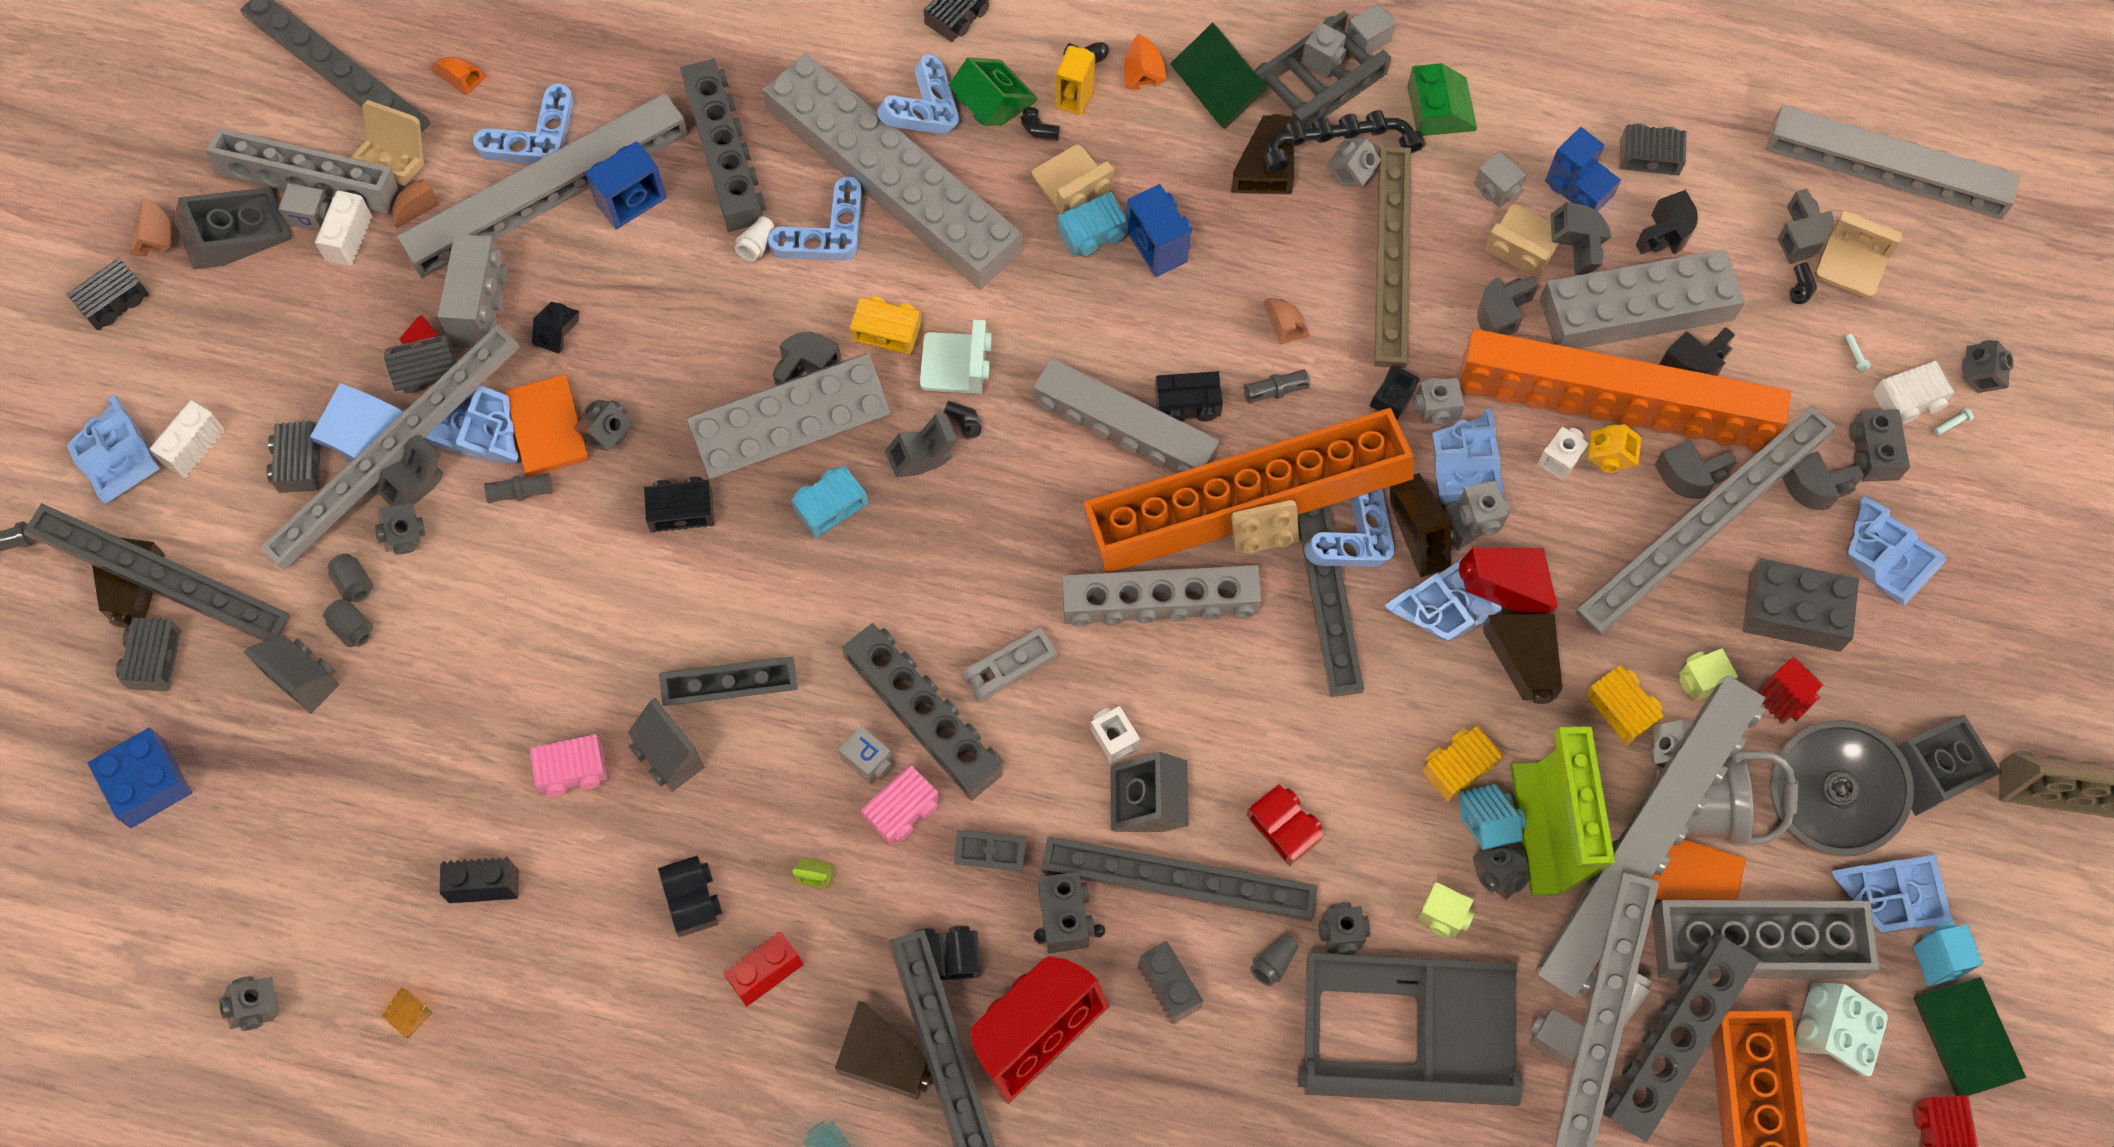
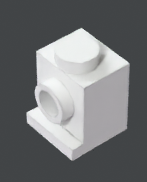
[1537,426,1589,481]
[1090,706,1140,765]

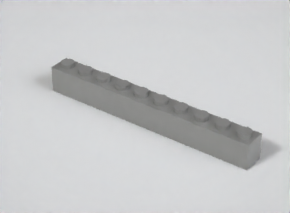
[397,93,688,279]

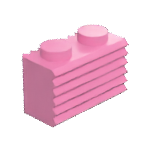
[529,734,608,797]
[860,765,939,845]

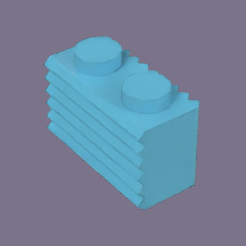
[1057,192,1128,257]
[791,465,868,539]
[1459,783,1526,850]
[1913,921,1984,986]

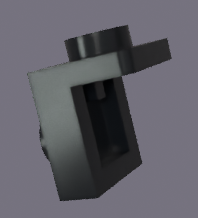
[532,301,579,354]
[1369,365,1420,420]

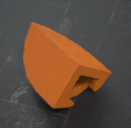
[1124,33,1166,90]
[431,56,487,96]

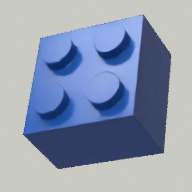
[585,141,667,230]
[1127,184,1192,278]
[87,727,192,828]

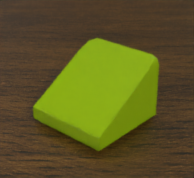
[793,858,834,888]

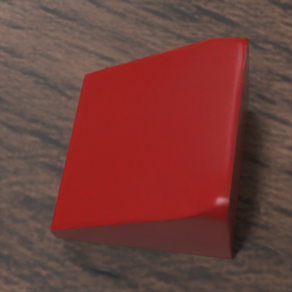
[399,314,438,344]

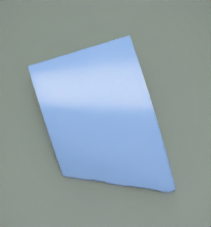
[310,383,404,463]
[424,385,518,464]
[66,394,160,504]
[1432,408,1504,504]
[1848,495,1946,606]
[1385,558,1502,642]
[1832,854,1953,933]

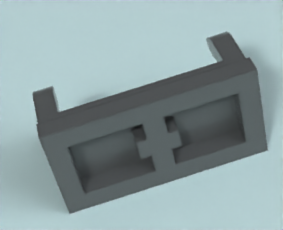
[954,830,1027,871]

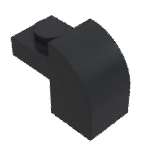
[1636,190,1698,255]
[1659,327,1735,376]

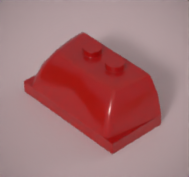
[970,956,1110,1104]

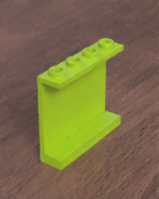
[1510,727,1615,896]

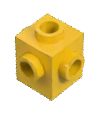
[1587,424,1642,473]

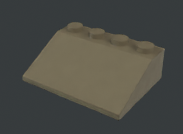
[1999,751,2114,818]

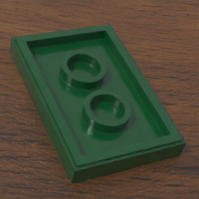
[1170,22,1269,129]
[1914,977,2026,1096]

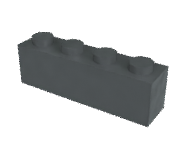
[659,656,798,706]

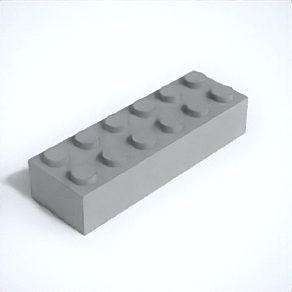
[1540,249,1745,349]
[686,353,891,479]
[1652,900,1879,979]

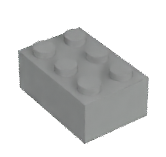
[438,234,508,348]

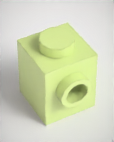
[1679,648,1738,702]
[1417,882,1475,938]

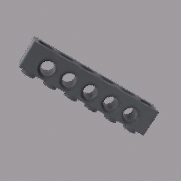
[680,58,766,232]
[842,623,1003,801]
[1603,934,1760,1143]

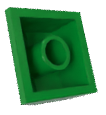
[948,57,1038,126]
[1407,63,1477,136]

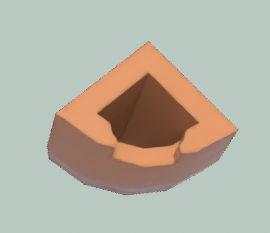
[392,178,439,228]
[130,199,172,257]
[1263,298,1309,344]

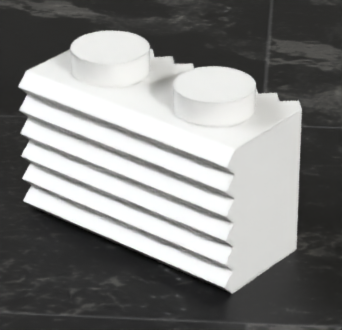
[314,191,373,266]
[1873,360,1955,423]
[149,400,224,478]

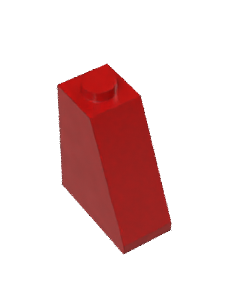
[1459,548,1558,614]

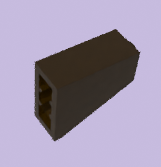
[1231,114,1294,194]
[1390,473,1451,577]
[92,537,165,628]
[1483,614,1562,704]
[835,1001,932,1100]

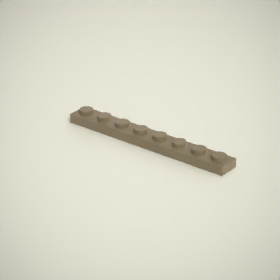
[1374,146,1411,368]

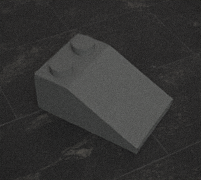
[174,187,291,270]
[1897,714,2001,816]

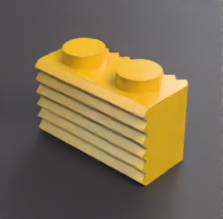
[1055,46,1095,116]
[850,296,922,355]
[1585,665,1665,746]
[1422,725,1504,802]

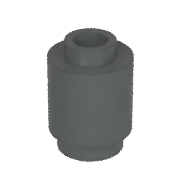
[328,553,373,602]
[323,599,373,647]

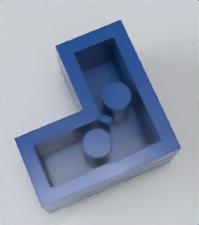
[1545,127,1621,212]

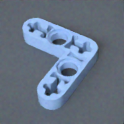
[877,55,959,134]
[473,83,574,164]
[768,176,862,261]
[1304,489,1394,567]

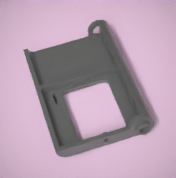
[1298,953,1522,1106]

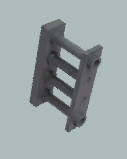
[1255,11,1391,129]

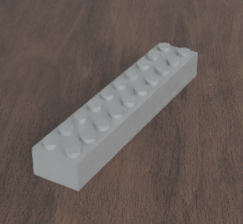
[763,53,1022,290]
[1535,675,1766,998]

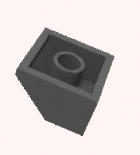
[244,635,339,714]
[628,698,705,792]
[1111,752,1189,832]

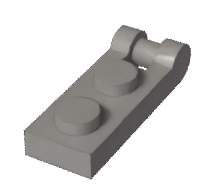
[962,627,1058,702]

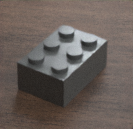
[1743,559,1859,652]

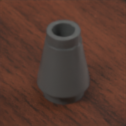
[1250,934,1298,986]

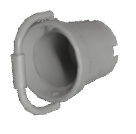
[1656,750,1798,846]

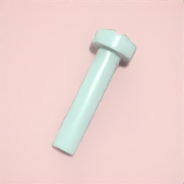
[1845,334,1871,372]
[1934,407,1974,436]

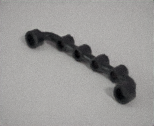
[1263,110,1425,173]

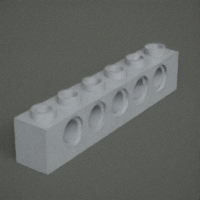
[206,128,399,214]
[1062,565,1262,627]

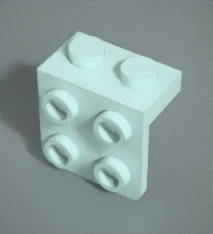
[920,320,992,394]
[1795,982,1888,1076]

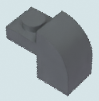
[1777,188,1834,264]
[1551,202,1611,275]
[1477,276,1538,335]
[773,332,841,385]
[885,413,957,477]
[376,434,443,506]
[1655,440,1737,499]
[1782,451,1864,510]

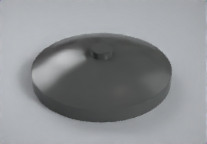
[1770,720,1914,857]

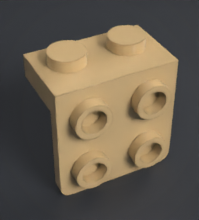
[350,100,424,186]
[1032,145,1114,214]
[1484,204,1559,279]
[1815,210,1903,299]
[1231,500,1299,555]

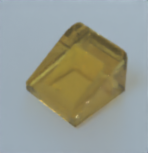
[382,986,433,1039]

